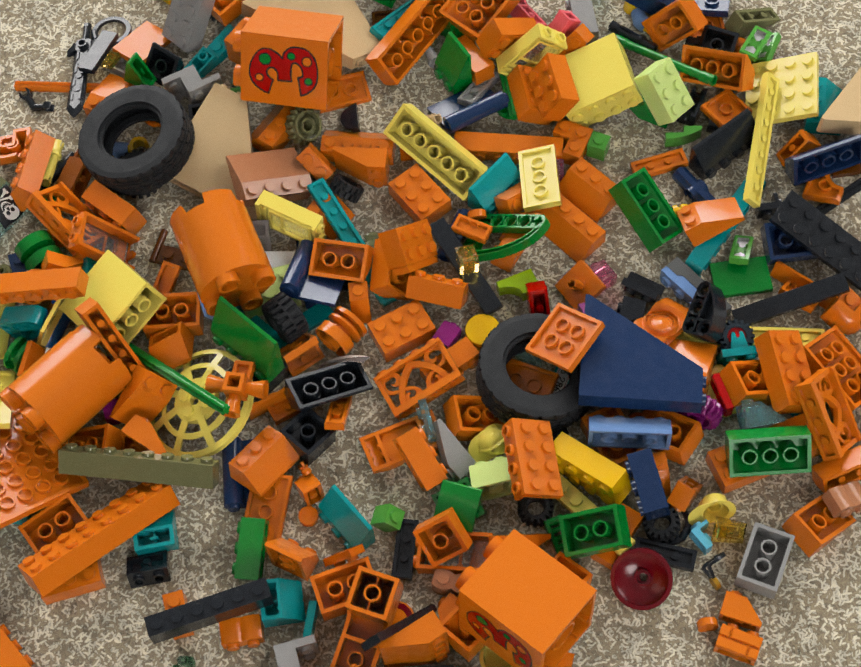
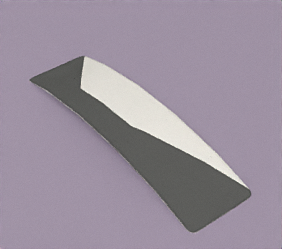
[317,355,370,368]

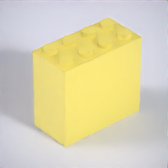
[565,33,644,127]
[59,250,167,347]

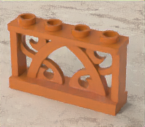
[25,181,104,255]
[373,337,466,421]
[794,366,861,461]

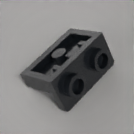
[126,550,171,588]

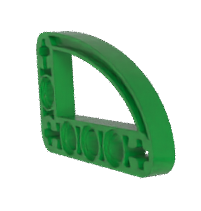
[463,214,550,262]

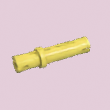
[42,139,65,187]

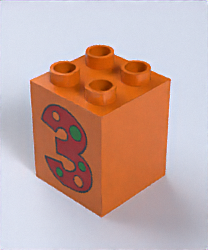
[233,6,344,111]
[455,529,597,667]

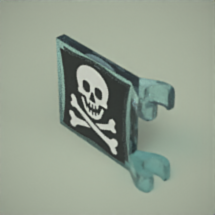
[0,182,30,238]

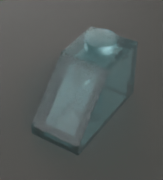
[735,399,785,429]

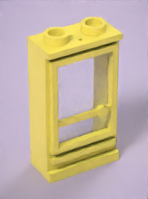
[496,23,568,76]
[255,190,326,242]

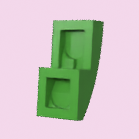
[664,125,702,148]

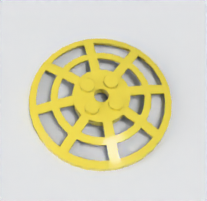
[151,349,254,458]

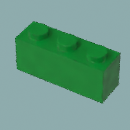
[232,517,269,581]

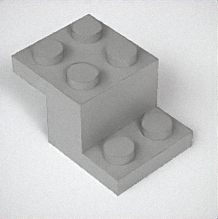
[161,65,223,104]
[273,634,320,667]

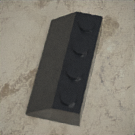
[688,108,755,181]
[284,361,373,411]

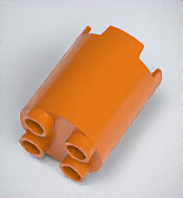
[170,189,276,316]
[0,324,132,454]

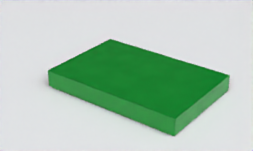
[709,256,773,298]

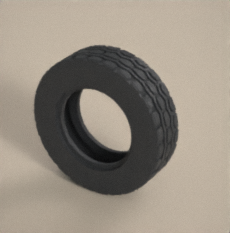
[78,85,195,195]
[476,313,590,432]

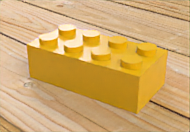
[554,432,632,505]

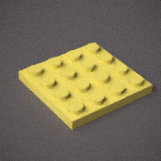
[745,52,819,124]

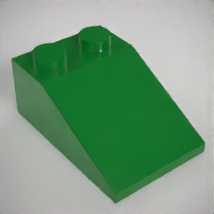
[434,31,472,95]

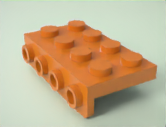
[502,418,564,501]

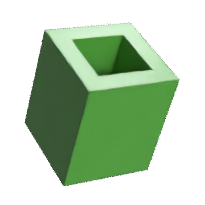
[586,131,611,161]
[370,503,405,532]

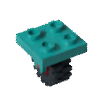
[716,319,758,367]

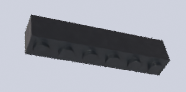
[144,577,274,644]

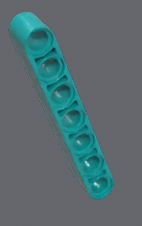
[685,178,767,277]

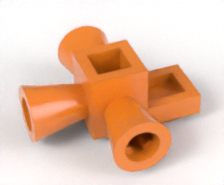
[205,360,269,418]

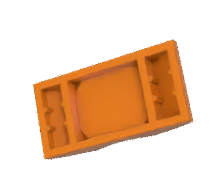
[633,297,689,345]
[359,410,439,474]

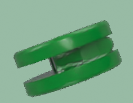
[3,336,31,373]

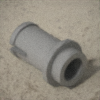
[424,46,437,69]

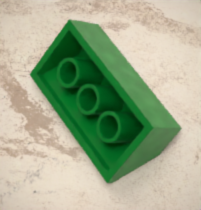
[608,167,684,253]
[725,425,812,478]

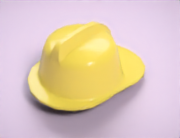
[468,423,505,462]
[688,493,736,525]

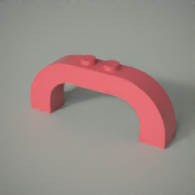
[510,0,581,38]

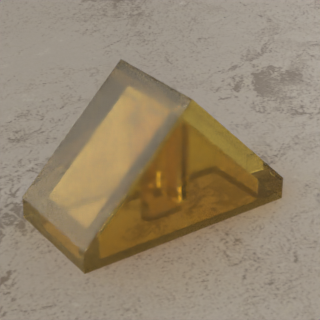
[454,244,479,275]
[711,516,747,544]

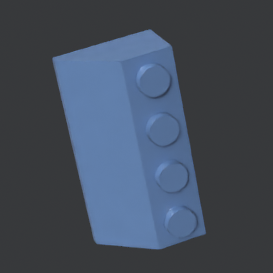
[588,415,672,450]

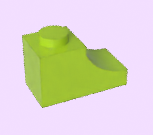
[496,268,537,301]

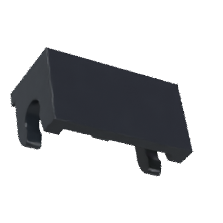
[677,86,708,126]

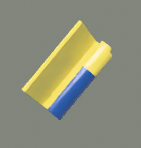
[37,298,71,350]

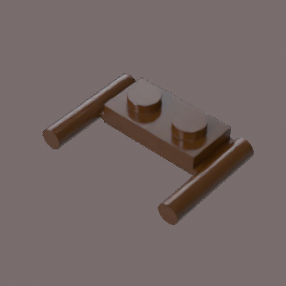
[149,229,189,271]

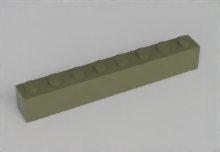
[58,443,219,489]

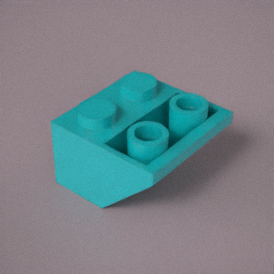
[133,509,180,555]
[261,578,306,628]

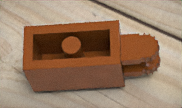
[55,149,92,199]

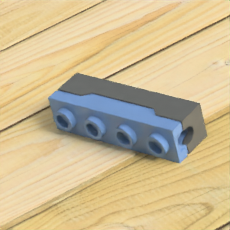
[660,256,732,317]

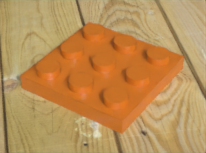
[525,302,605,373]

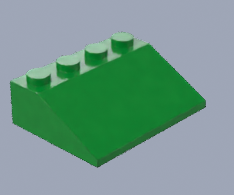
[210,296,285,383]

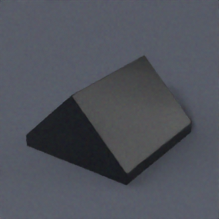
[145,42,184,86]

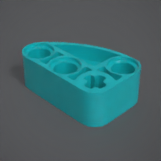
[0,305,48,340]

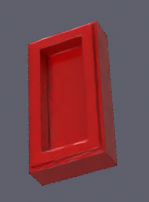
[710,372,734,417]

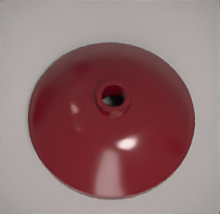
[610,547,673,610]

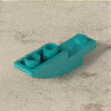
[183,24,234,79]

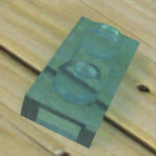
[416,398,436,443]

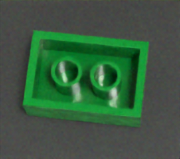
[558,504,632,559]

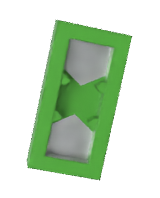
[739,25,772,62]
[752,32,781,63]
[729,235,754,265]

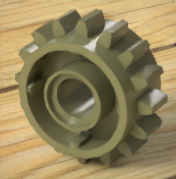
[285,107,322,146]

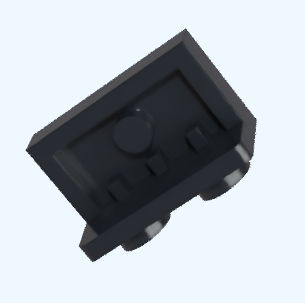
[621,272,665,304]

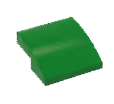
[434,480,483,533]

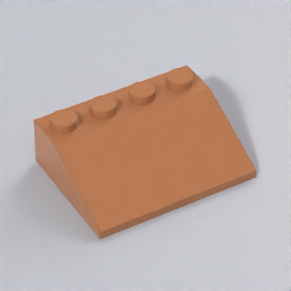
[225,148,312,207]

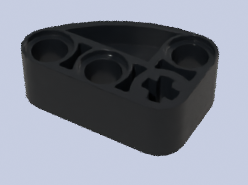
[682,281,727,343]

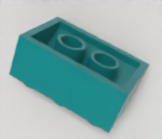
[804,77,842,136]
[468,152,521,214]
[318,484,376,555]

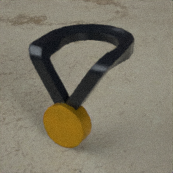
[702,552,726,590]

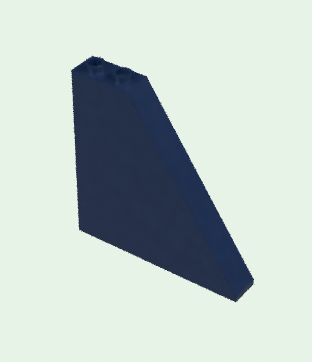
[578,294,707,413]

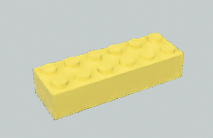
[383,103,489,201]

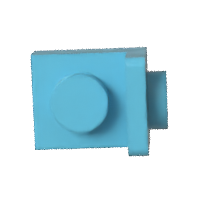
[689,520,713,555]

